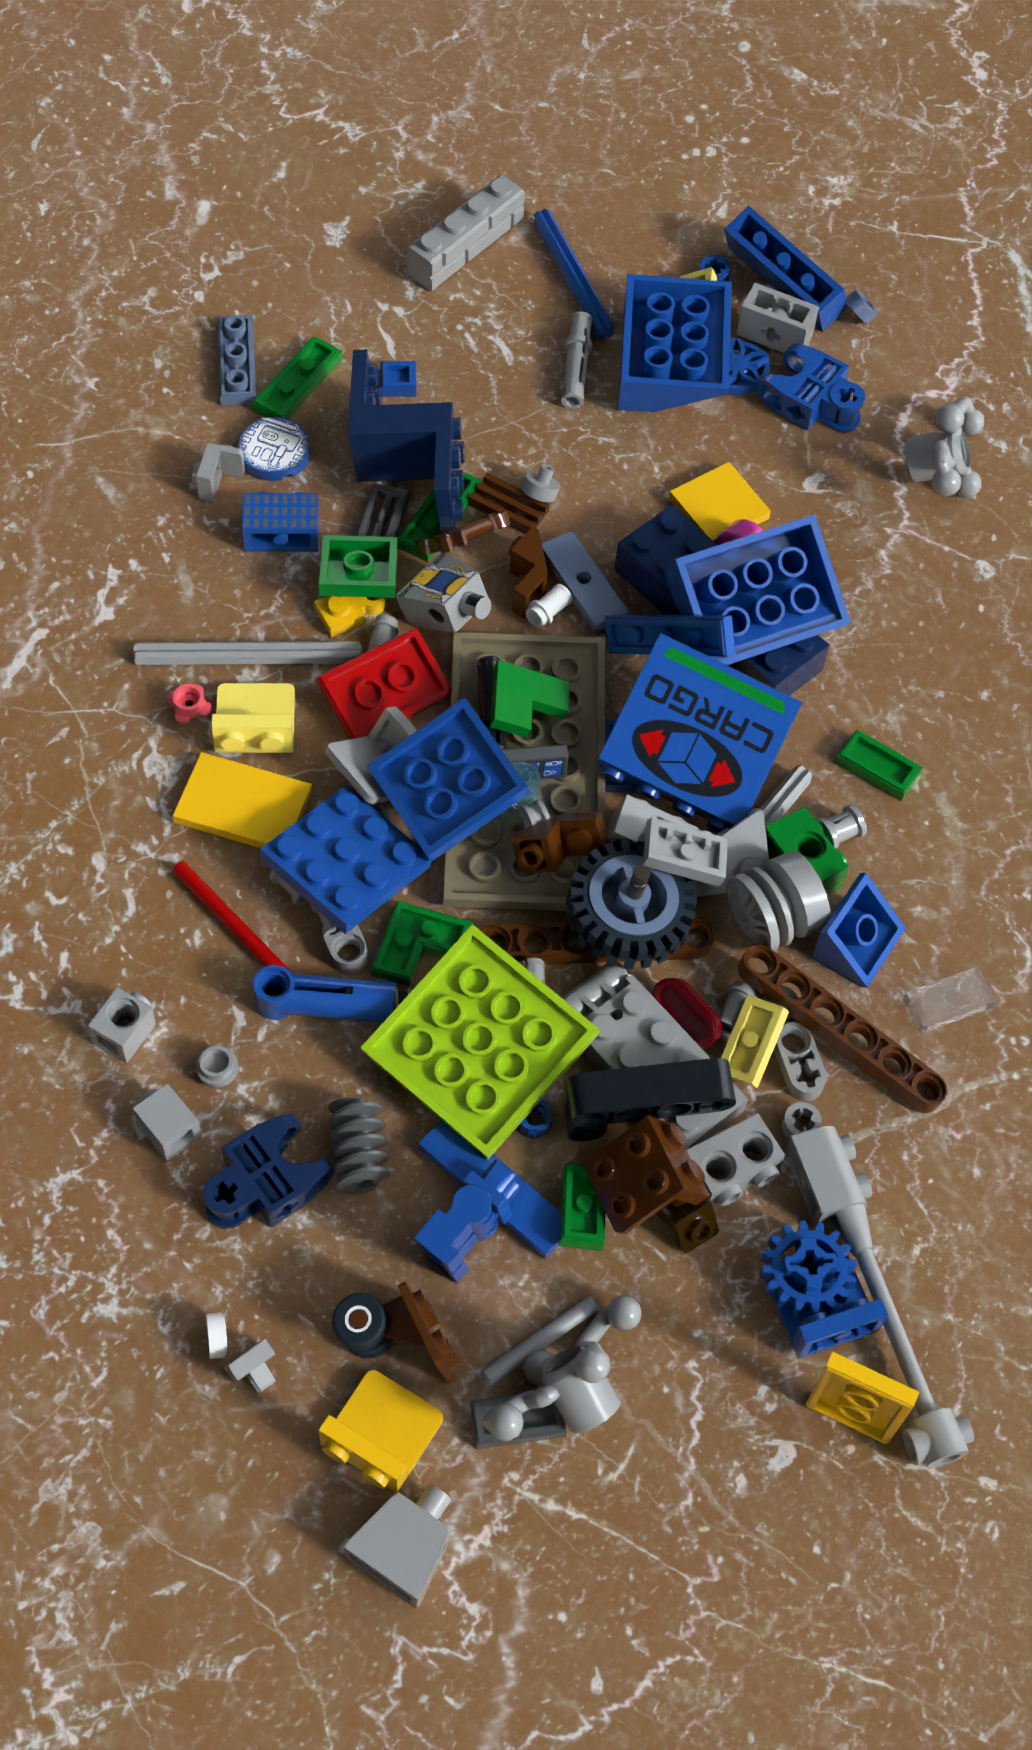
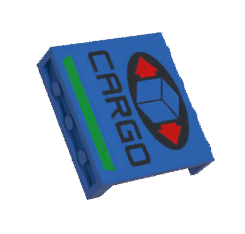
[596,633,803,832]

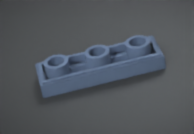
[218,315,256,406]
[542,531,628,633]

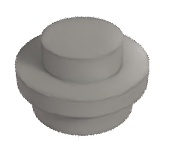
[196,1046,239,1087]

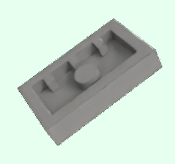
[638,817,728,887]

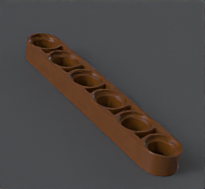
[480,918,715,965]
[738,944,948,1113]

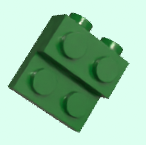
[319,535,398,598]

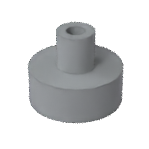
[521,464,560,502]

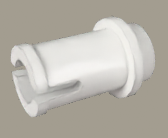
[526,584,573,628]

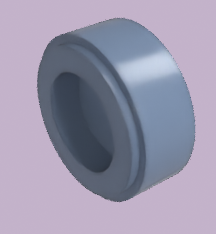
[846,289,878,324]

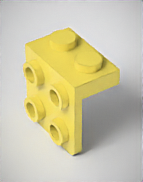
[212,683,295,753]

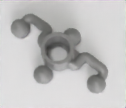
[906,396,984,498]
[483,1295,642,1441]

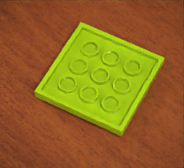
[360,924,600,1160]

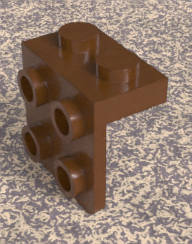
[584,1115,710,1234]

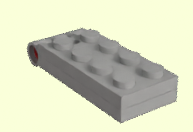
[561,962,748,1150]

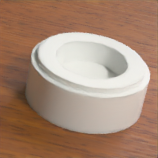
[205,1312,227,1359]

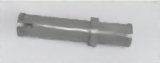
[561,311,593,409]

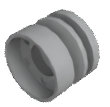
[726,850,830,951]

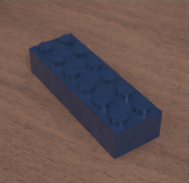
[615,505,829,696]

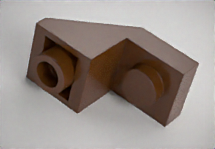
[509,526,548,618]
[510,812,609,872]

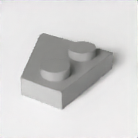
[689,808,769,897]

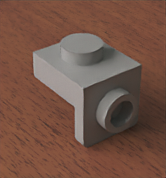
[192,443,245,502]

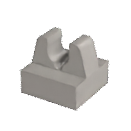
[223,1339,276,1393]

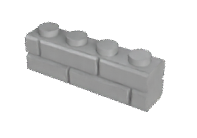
[407,175,525,291]

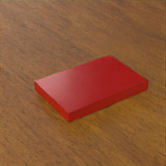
[315,627,451,739]

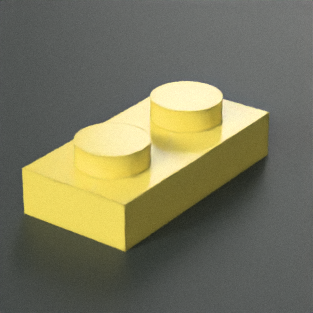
[721,995,789,1088]

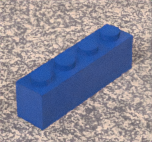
[724,205,848,332]

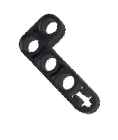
[562,1058,736,1142]

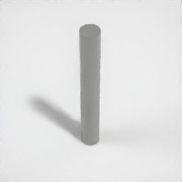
[481,1296,599,1386]

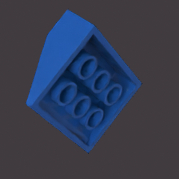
[618,274,732,412]
[663,514,851,665]

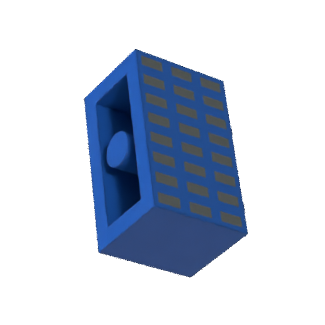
[242,492,319,552]

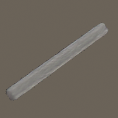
[133,641,362,665]

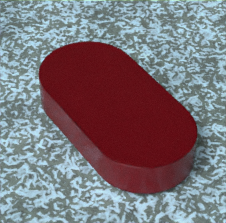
[651,978,722,1049]

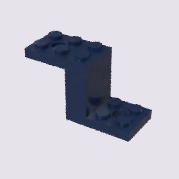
[348,349,465,534]

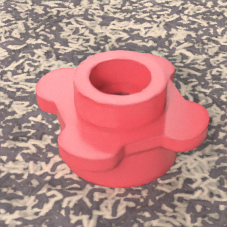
[167,684,212,724]

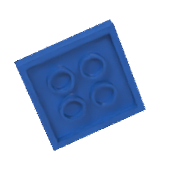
[367,698,531,862]
[259,785,431,934]

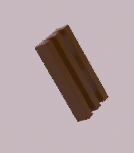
[468,473,550,534]

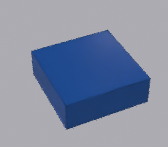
[381,361,416,397]

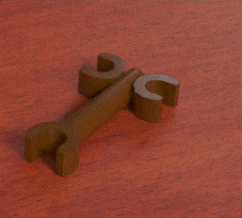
[415,510,511,556]

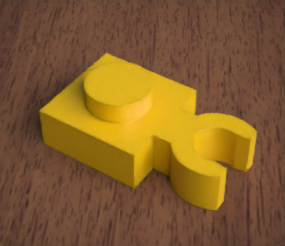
[314,596,385,637]

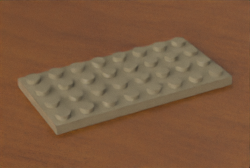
[443,632,605,911]

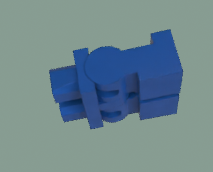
[414,1159,520,1283]

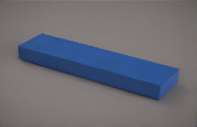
[605,614,735,657]
[418,1120,560,1259]

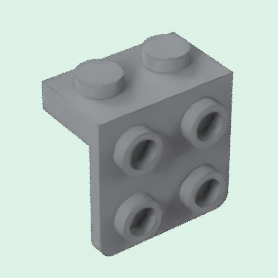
[325,706,417,804]

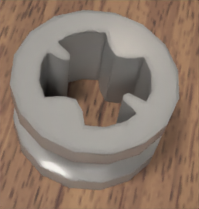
[519,799,550,829]
[781,1102,822,1141]

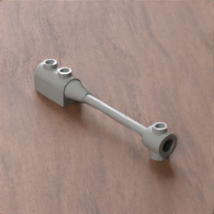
[785,1126,974,1469]

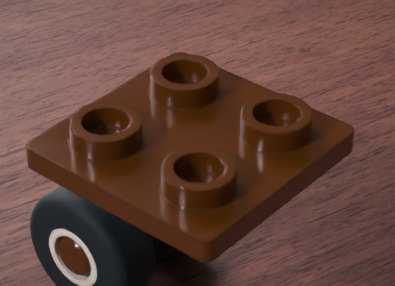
[332,1281,459,1383]

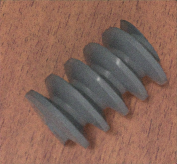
[328,1097,390,1194]

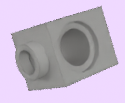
[88,987,156,1063]
[133,1083,202,1161]

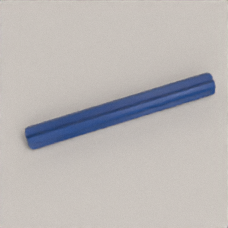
[534,209,615,339]

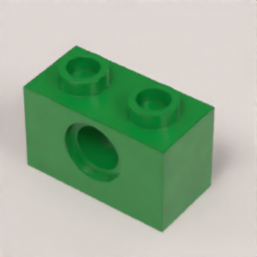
[765,807,849,894]

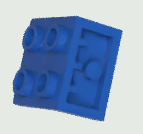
[765,1255,888,1359]

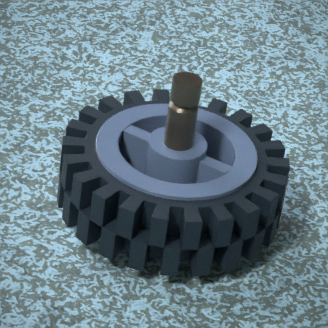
[566,840,697,969]

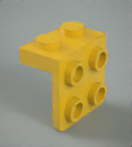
[319,1370,443,1493]

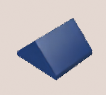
[812,872,906,988]

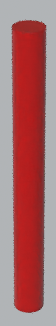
[173,861,289,970]

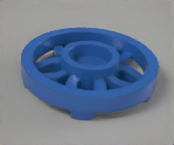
[728,338,770,395]

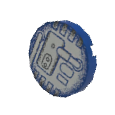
[238,417,311,481]

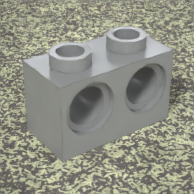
[687,1113,785,1206]

